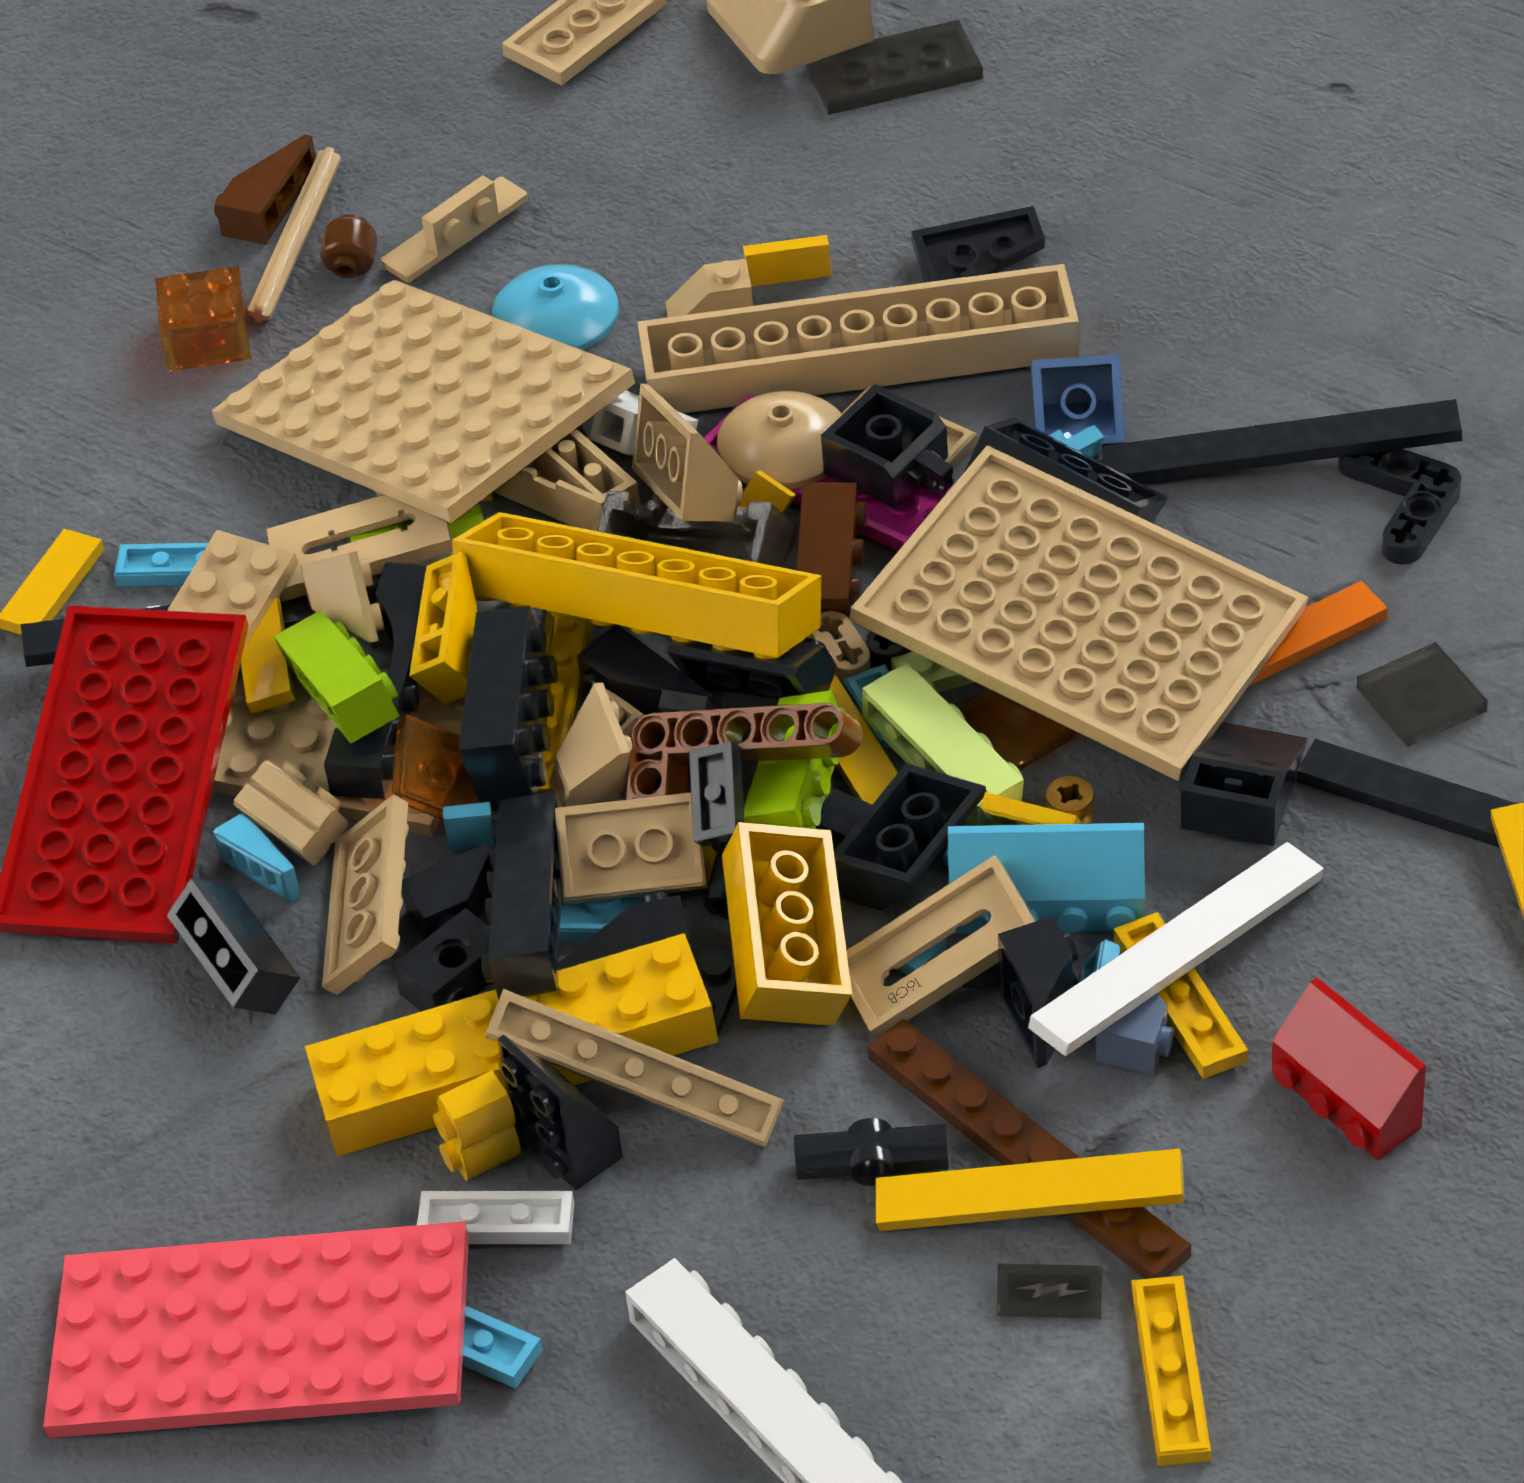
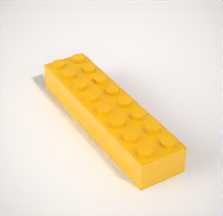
[452,512,821,659]
[305,933,718,1157]

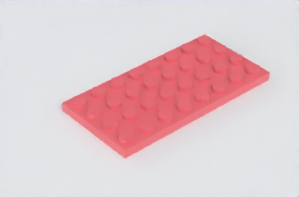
[43,1221,469,1438]

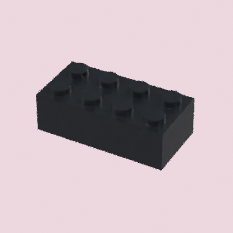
[458,606,558,811]

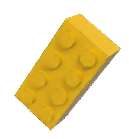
[722,822,852,1026]

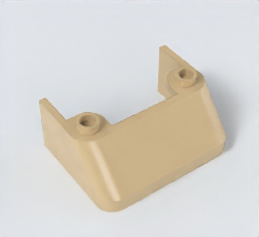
[706,0,874,74]

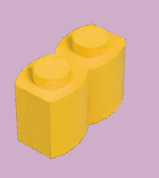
[433,1071,521,1181]

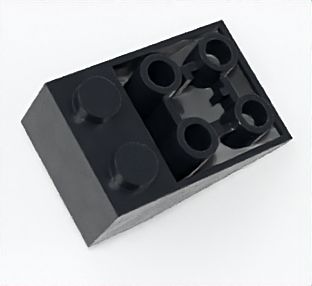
[1181,722,1307,846]
[498,1034,623,1190]

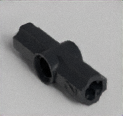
[794,1118,949,1186]

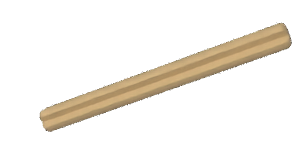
[247,147,341,324]

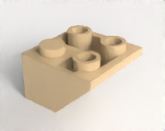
[300,551,384,643]
[550,683,633,808]

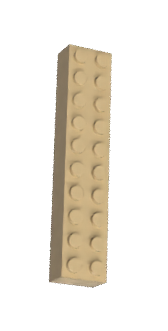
[637,264,1080,413]

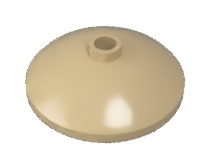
[717,391,842,489]

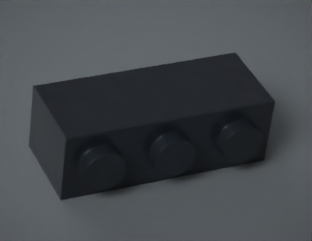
[167,878,301,1015]

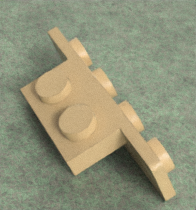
[381,175,528,283]

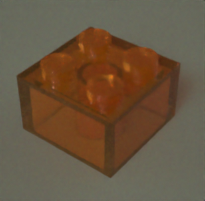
[155,266,252,372]

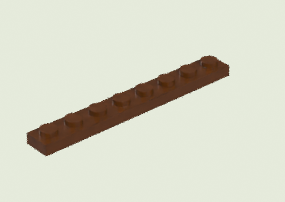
[867,1019,1191,1279]

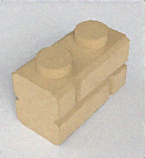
[233,760,348,866]

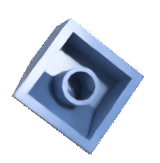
[1030,354,1125,444]

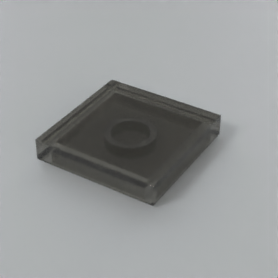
[1357,642,1488,747]

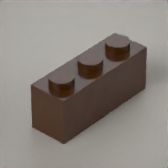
[796,482,867,622]

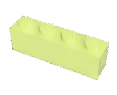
[862,662,1024,826]

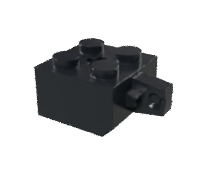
[821,384,954,509]

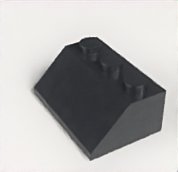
[667,637,837,706]
[834,763,987,911]

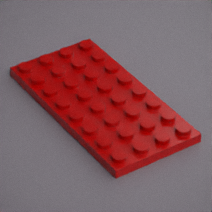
[0,605,249,944]

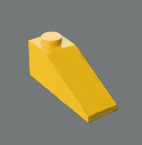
[409,552,478,704]

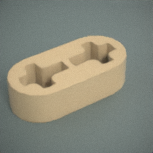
[811,611,871,685]

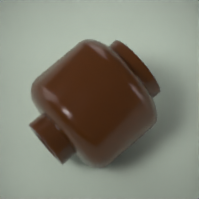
[320,214,378,278]

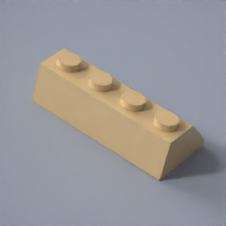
[632,384,742,522]

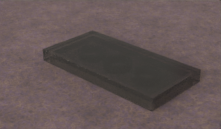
[806,20,983,115]

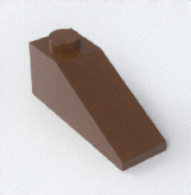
[214,134,316,245]

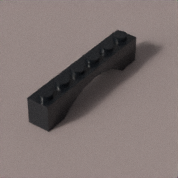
[324,562,428,800]

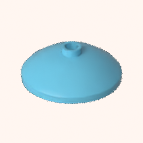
[492,264,619,351]

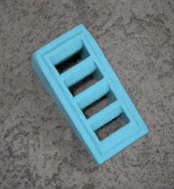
[213,813,300,903]

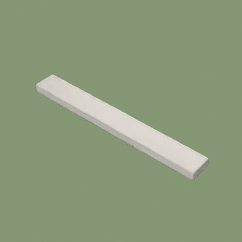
[1028,842,1324,1056]

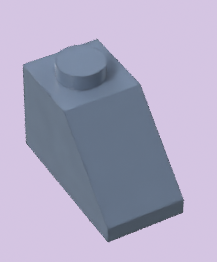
[1096,993,1174,1075]

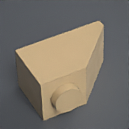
[665,259,753,317]

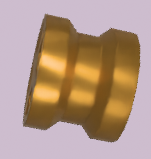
[1046,776,1094,824]

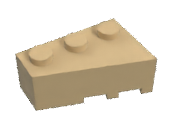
[494,429,642,535]

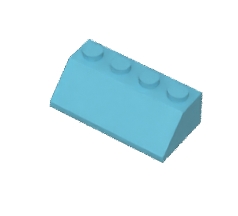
[948,823,1145,934]

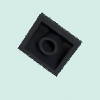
[998,916,1078,1068]

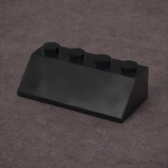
[964,418,1168,523]

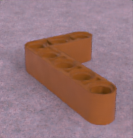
[626,703,863,800]

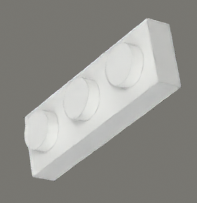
[417,1191,574,1244]

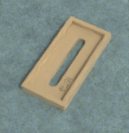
[266,495,453,602]
[846,855,1036,1039]

